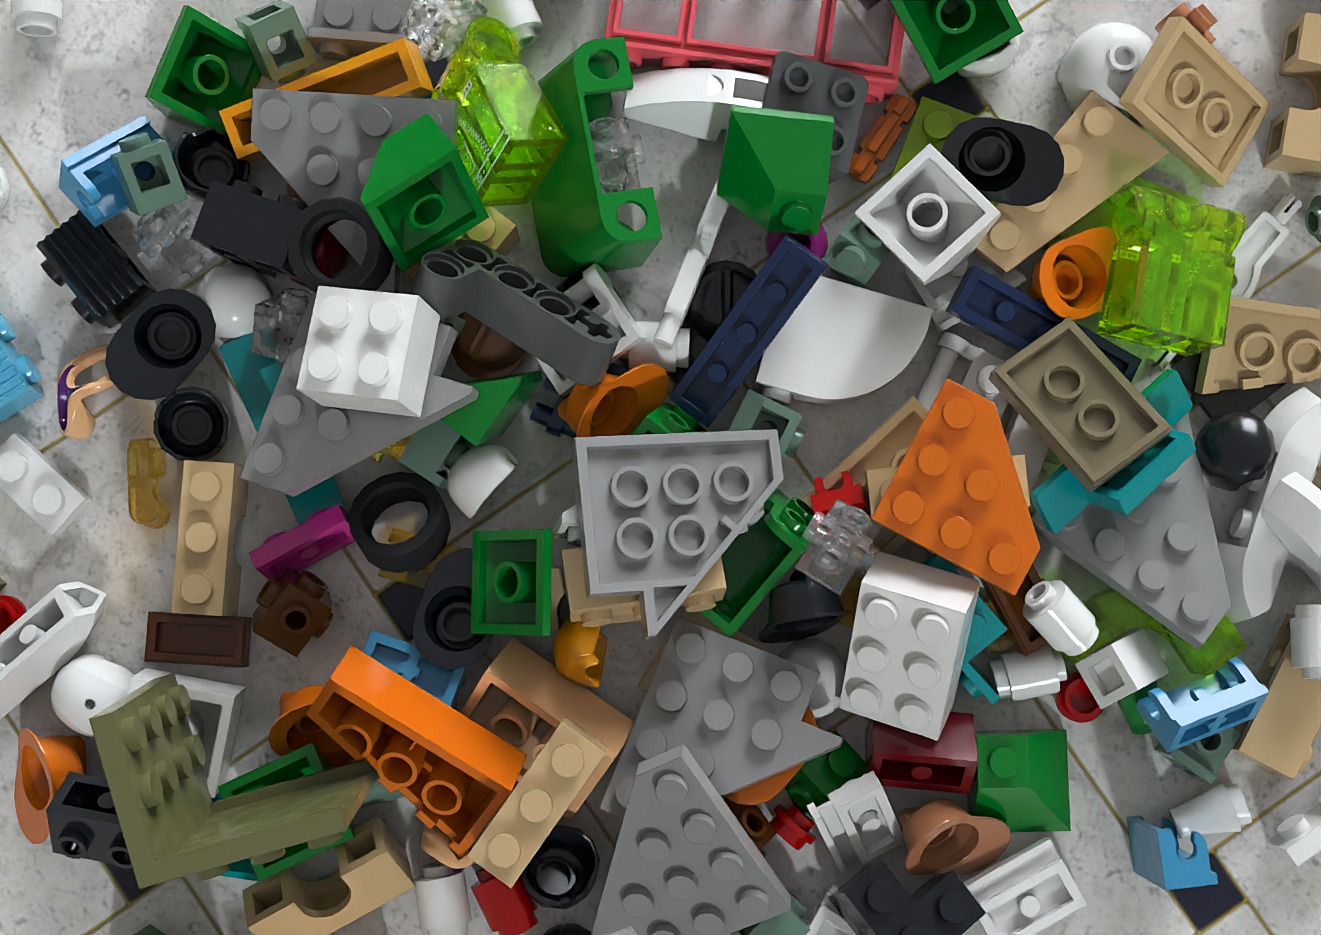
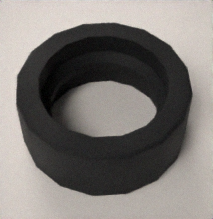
[287,197,394,293]
[348,472,451,573]

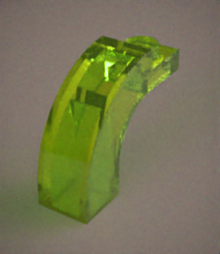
[1061,588,1249,676]

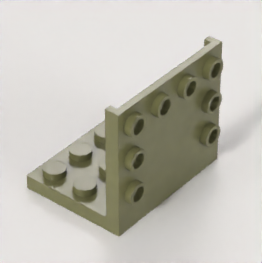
[89,673,378,889]

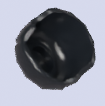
[172,126,251,202]
[153,386,232,461]
[1195,410,1275,491]
[520,825,600,909]

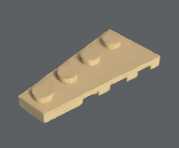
[973,90,1170,276]
[1194,294,1321,394]

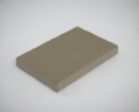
[989,317,1173,493]

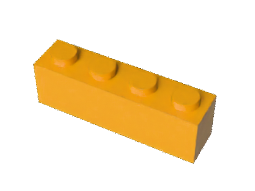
[219,38,435,162]

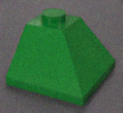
[889,0,1024,84]
[717,105,834,236]
[360,113,489,272]
[967,729,1071,832]

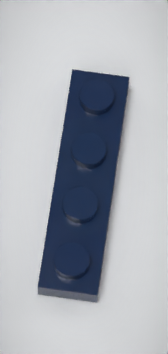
[668,234,829,428]
[946,266,1142,383]

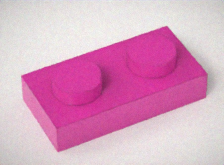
[249,504,355,580]

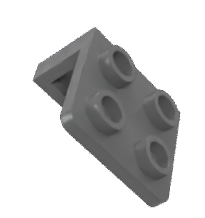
[762,51,868,185]

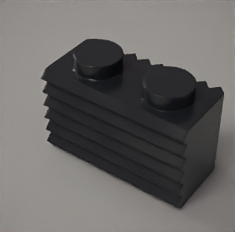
[36,210,157,329]

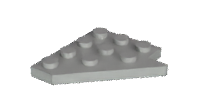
[251,88,459,293]
[240,292,479,497]
[1031,413,1232,649]
[571,429,784,640]
[599,617,843,818]
[591,744,791,935]

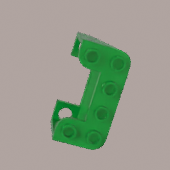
[515,36,662,277]
[632,403,817,638]

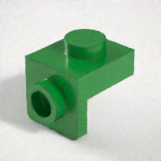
[784,730,866,817]

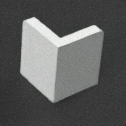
[1075,628,1169,709]

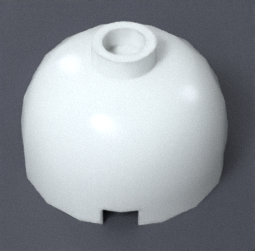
[1057,21,1153,118]

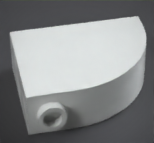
[753,276,934,405]

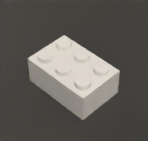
[839,552,981,741]

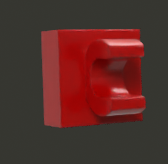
[810,470,869,535]

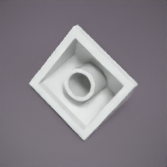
[855,143,1001,285]

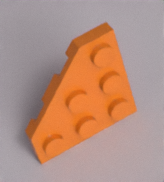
[870,378,1041,595]

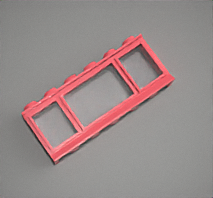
[605,0,905,104]

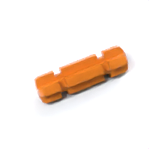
[848,94,917,184]

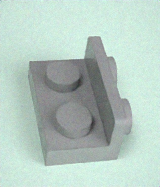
[307,0,417,61]

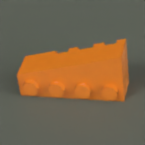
[306,645,527,858]

